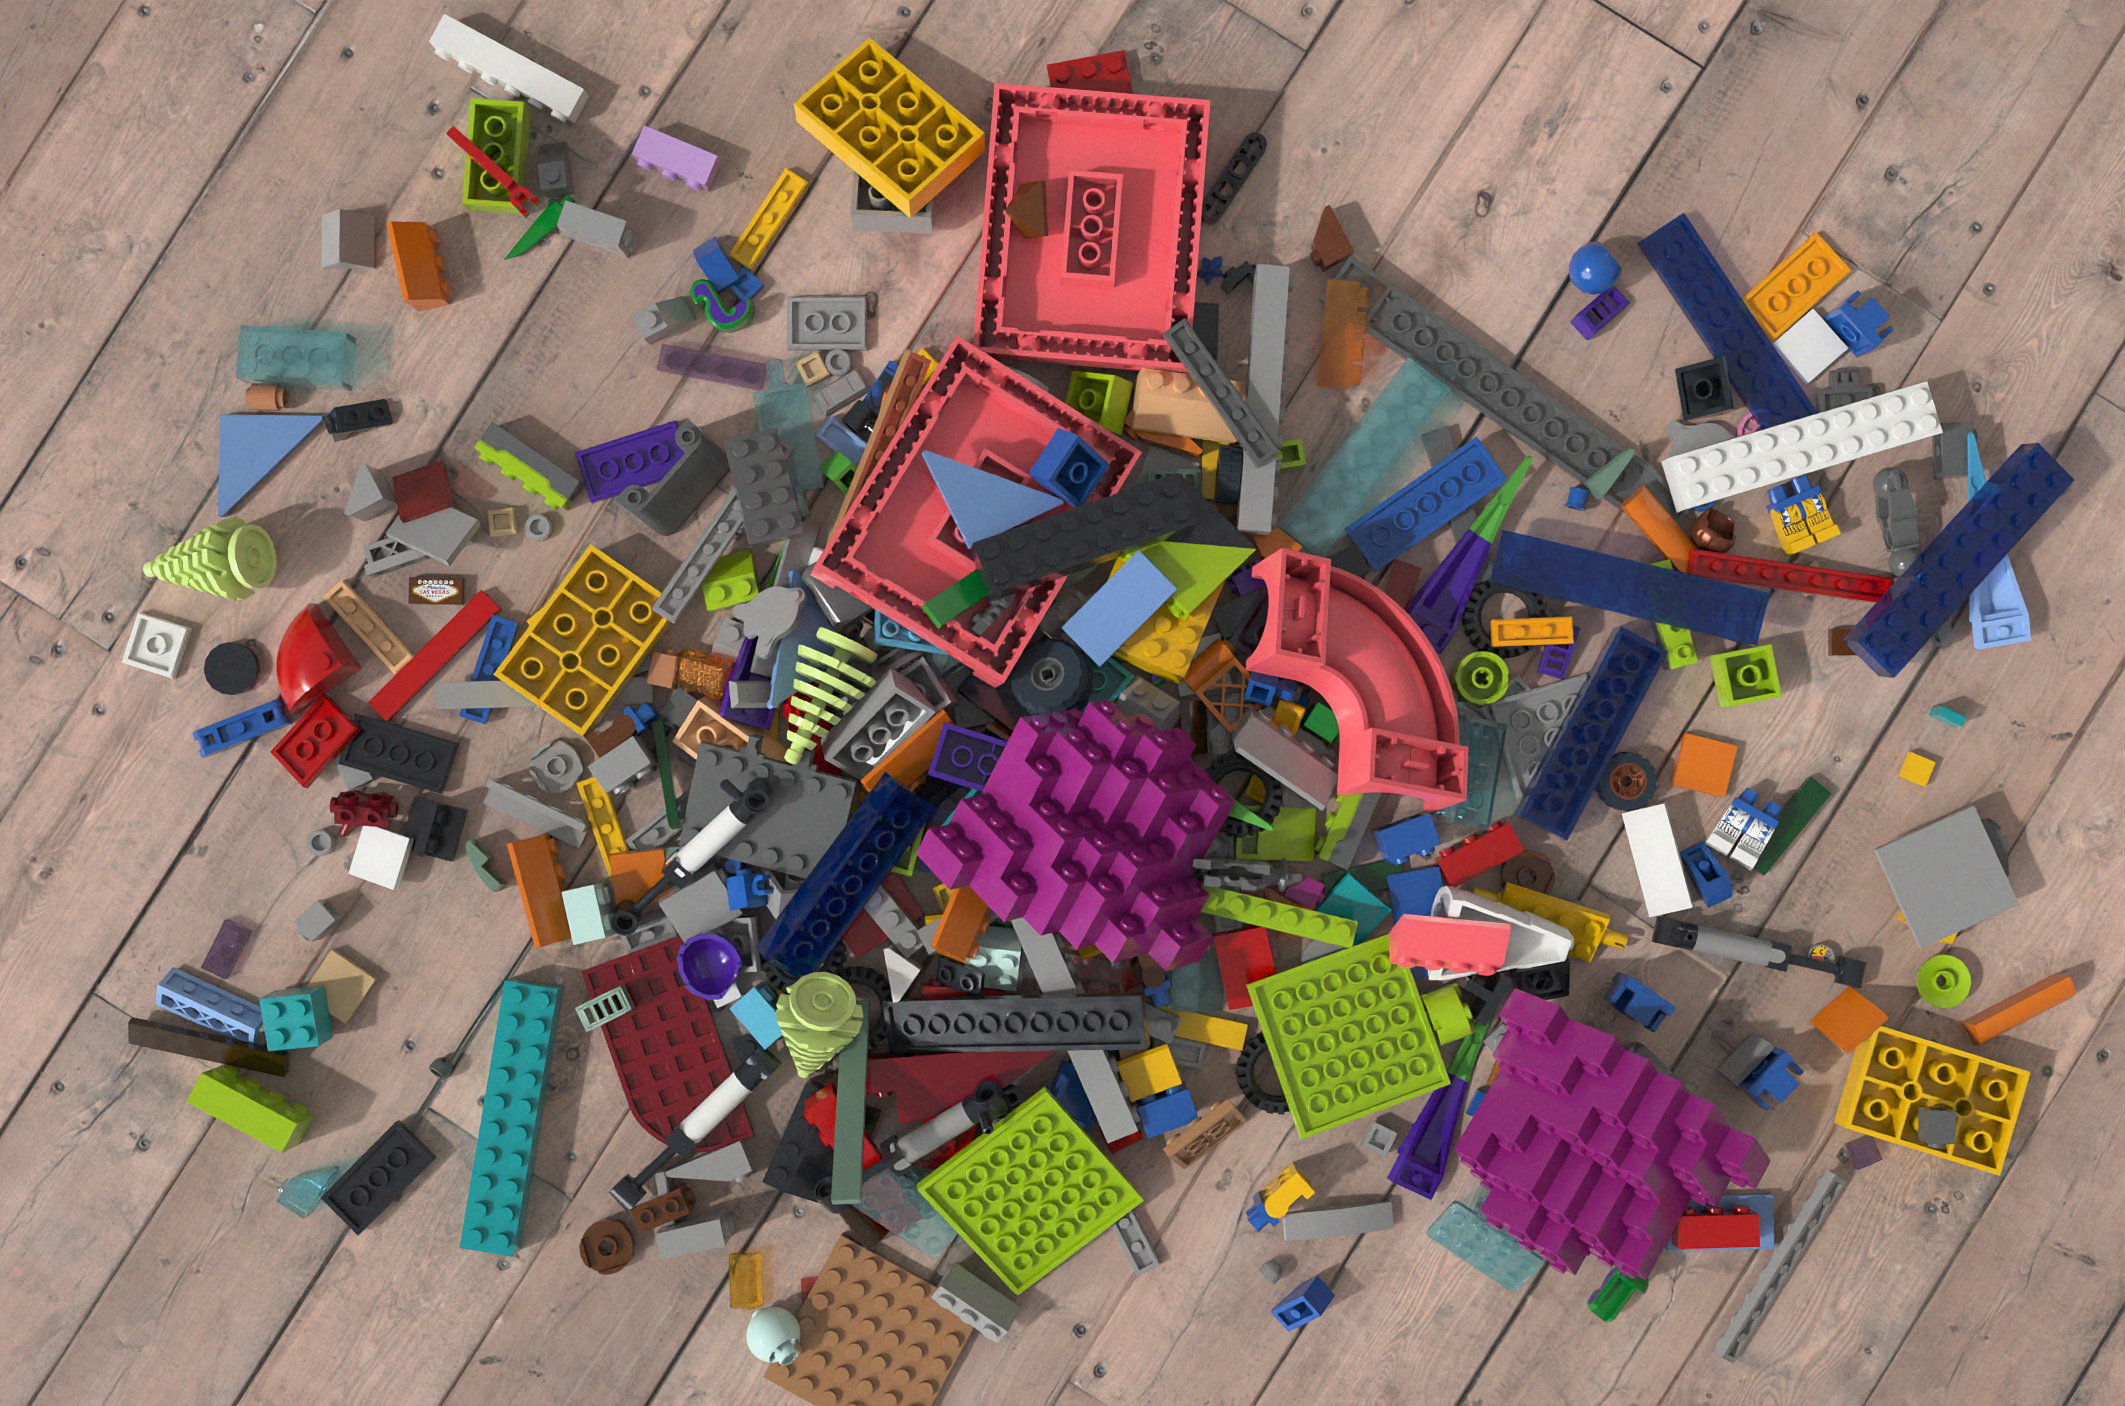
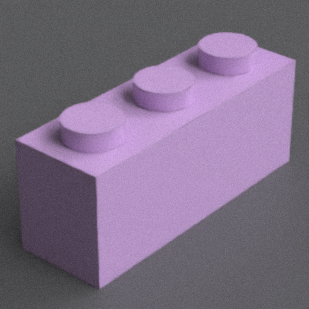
[632,125,721,192]

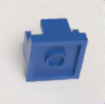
[1822,290,1894,358]
[1604,972,1676,1032]
[1735,1046,1804,1111]
[1049,1060,1098,1132]

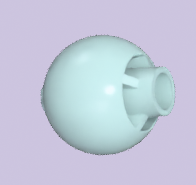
[746,1307,801,1366]

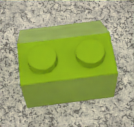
[702,549,762,613]

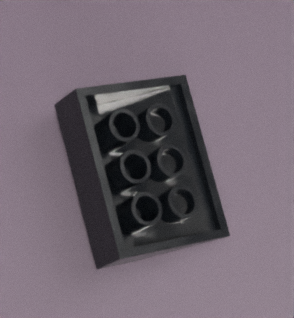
[762,1078,882,1204]

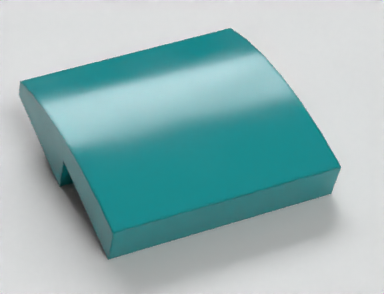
[1313,872,1392,945]

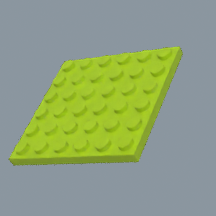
[1246,933,1451,1139]
[916,1087,1144,1296]

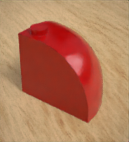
[276,603,362,715]

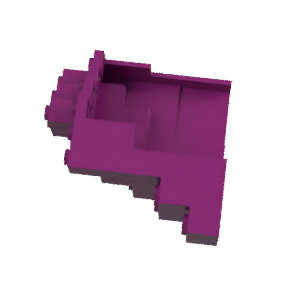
[916,700,1236,971]
[1454,988,1771,1280]

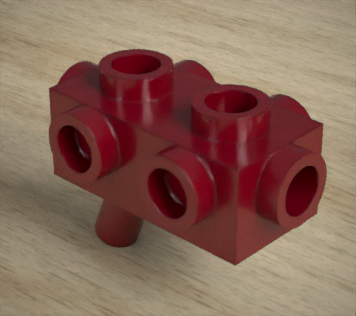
[330,790,399,836]

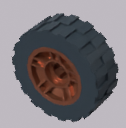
[1214,444,1242,505]
[1594,752,1658,811]

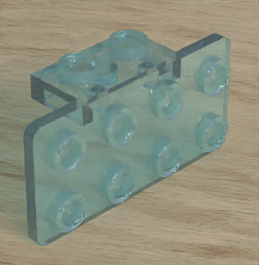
[852,1167,958,1259]
[1427,1198,1543,1292]

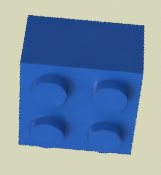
[1028,428,1110,508]
[1372,812,1441,865]
[1135,1082,1198,1139]

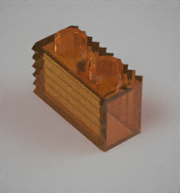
[673,648,735,699]

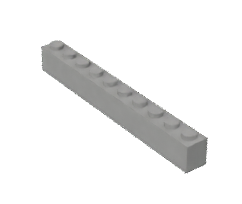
[1236,264,1294,536]
[1011,918,1141,1143]

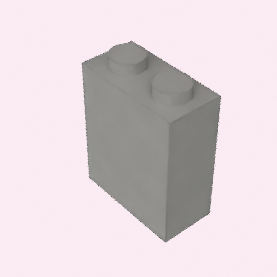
[557,200,638,258]
[658,862,743,943]
[656,1209,736,1261]

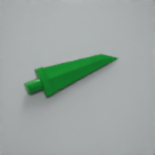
[504,194,576,260]

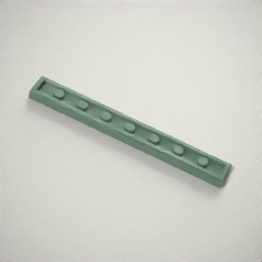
[831,1000,870,1205]

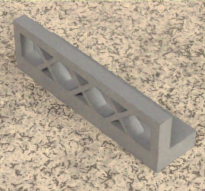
[363,512,475,577]
[483,779,591,848]

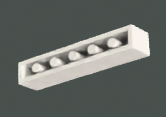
[429,14,589,124]

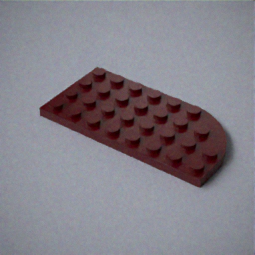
[581,935,755,1152]

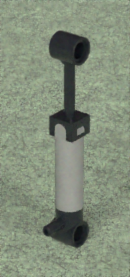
[1651,916,1867,988]
[813,1080,1010,1214]

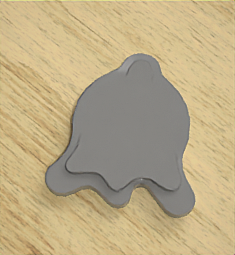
[1665,421,1737,457]
[732,586,807,659]

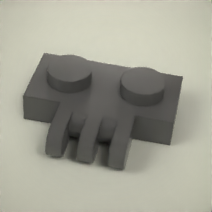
[1816,370,1873,414]
[967,594,1016,636]

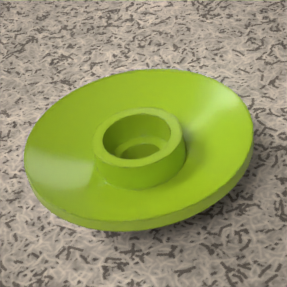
[1916,954,1971,1008]

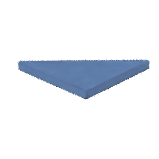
[218,414,325,517]
[922,450,1064,549]
[767,569,835,709]

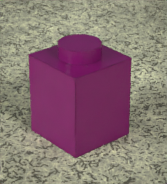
[1283,875,1326,909]

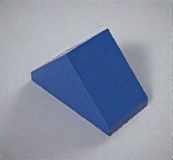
[693,236,741,294]

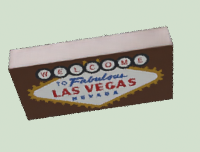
[408,577,465,605]

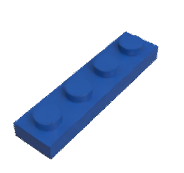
[459,615,520,724]

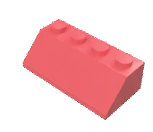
[1389,914,1511,976]

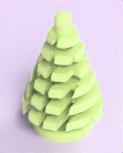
[143,516,277,601]
[784,627,878,764]
[776,972,863,1078]

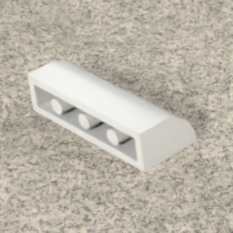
[1622,801,1694,917]

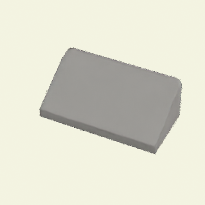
[620,908,679,954]

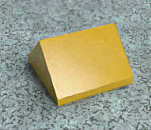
[1117,1044,1182,1102]

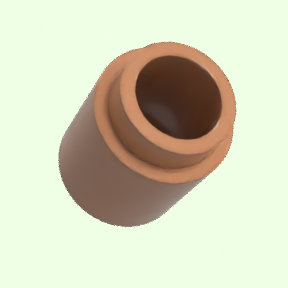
[245,383,289,411]

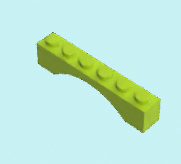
[1200,884,1358,948]

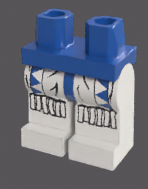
[1705,788,1782,871]

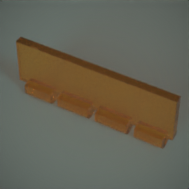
[1317,279,1370,389]

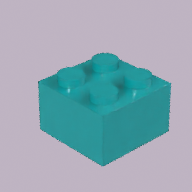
[259,986,333,1051]

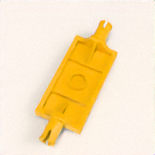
[1471,882,1628,962]

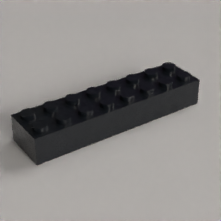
[970,473,1199,602]

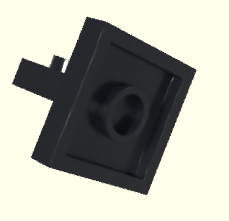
[403,796,468,862]
[1454,972,1513,1026]

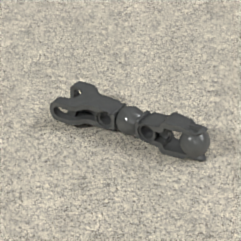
[1873,467,1953,657]

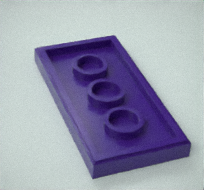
[575,420,685,504]

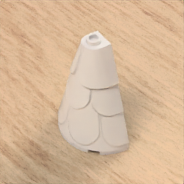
[1428,886,1574,981]

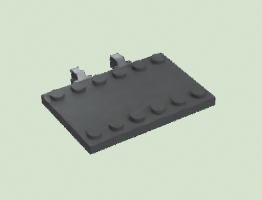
[679,733,858,886]

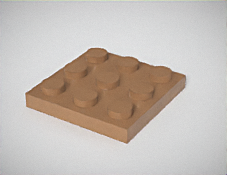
[1163,1099,1247,1170]

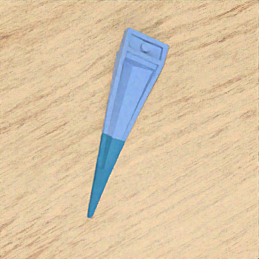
[1967,432,2031,650]

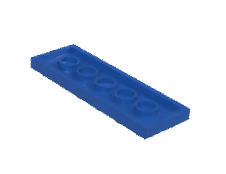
[1344,436,1508,573]

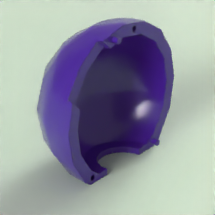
[676,932,744,1000]

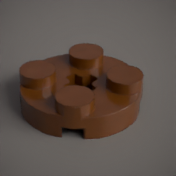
[1500,850,1555,895]
[579,1219,635,1275]

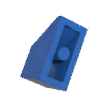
[1680,841,1733,908]
[1271,1275,1335,1332]

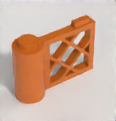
[1183,638,1263,734]

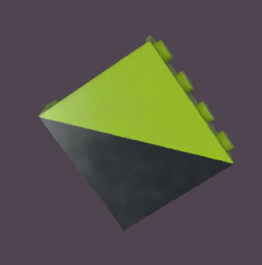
[1117,473,1256,621]

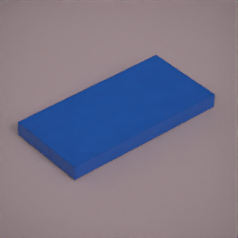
[1386,866,1443,979]

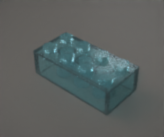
[236,325,356,391]
[1430,715,1507,830]

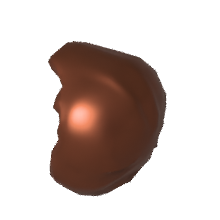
[1691,508,1736,553]

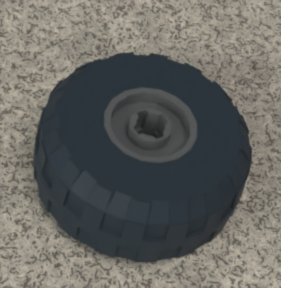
[1011,638,1094,715]

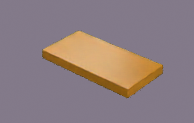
[1736,231,1852,342]

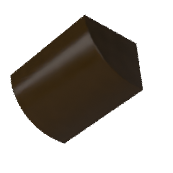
[1179,700,1208,754]
[838,1191,890,1251]

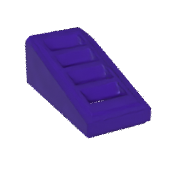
[1571,286,1630,340]
[1537,626,1580,680]

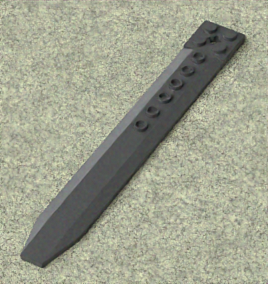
[1319,255,1690,525]

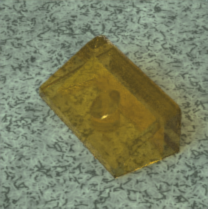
[729,1252,764,1310]

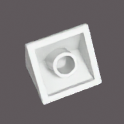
[884,944,924,1003]

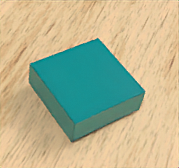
[1928,706,1967,727]

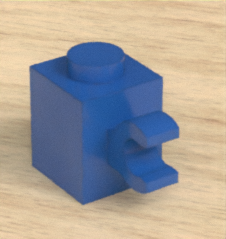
[1244,671,1297,707]
[726,869,773,910]

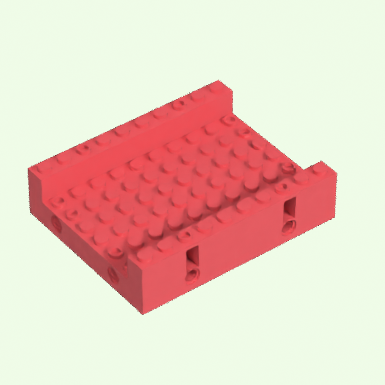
[973,83,1211,374]
[810,336,1142,688]

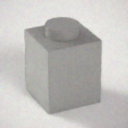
[294,899,344,942]

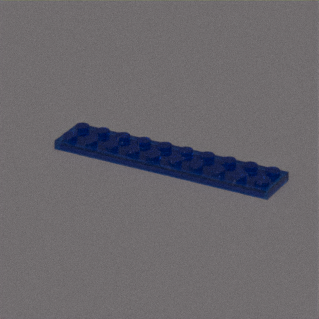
[1638,213,1818,430]
[1489,530,1770,646]

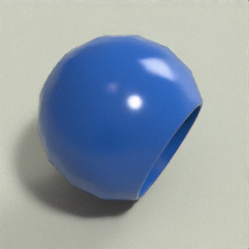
[1569,241,1622,295]

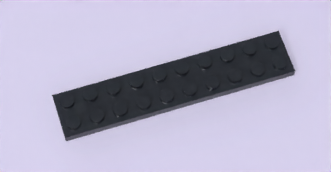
[882,992,1150,1053]

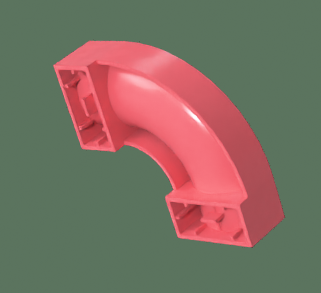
[1246,548,1469,812]

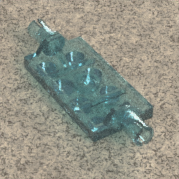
[753,359,825,519]

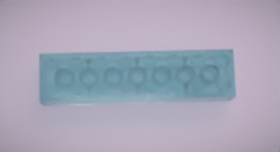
[1278,357,1451,557]

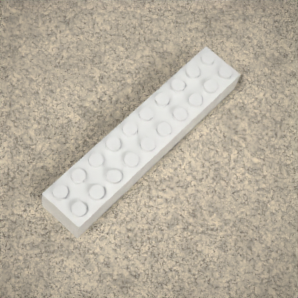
[1661,381,1943,512]

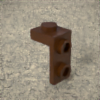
[630,1182,696,1233]

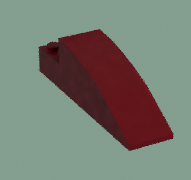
[866,1051,1055,1124]

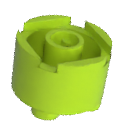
[1449,651,1509,705]
[1420,982,1476,1046]

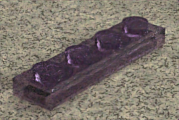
[657,344,767,391]

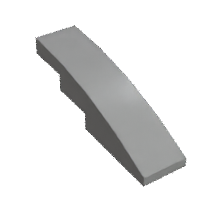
[1282,1200,1394,1241]

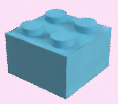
[729,982,782,1049]

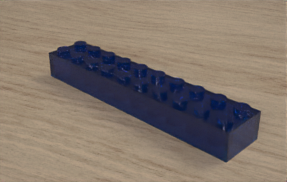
[1843,443,2074,678]

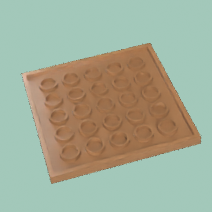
[764,1233,974,1406]

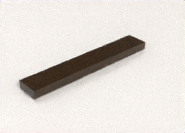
[128,1017,289,1077]

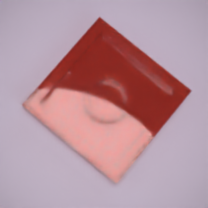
[392,460,454,524]

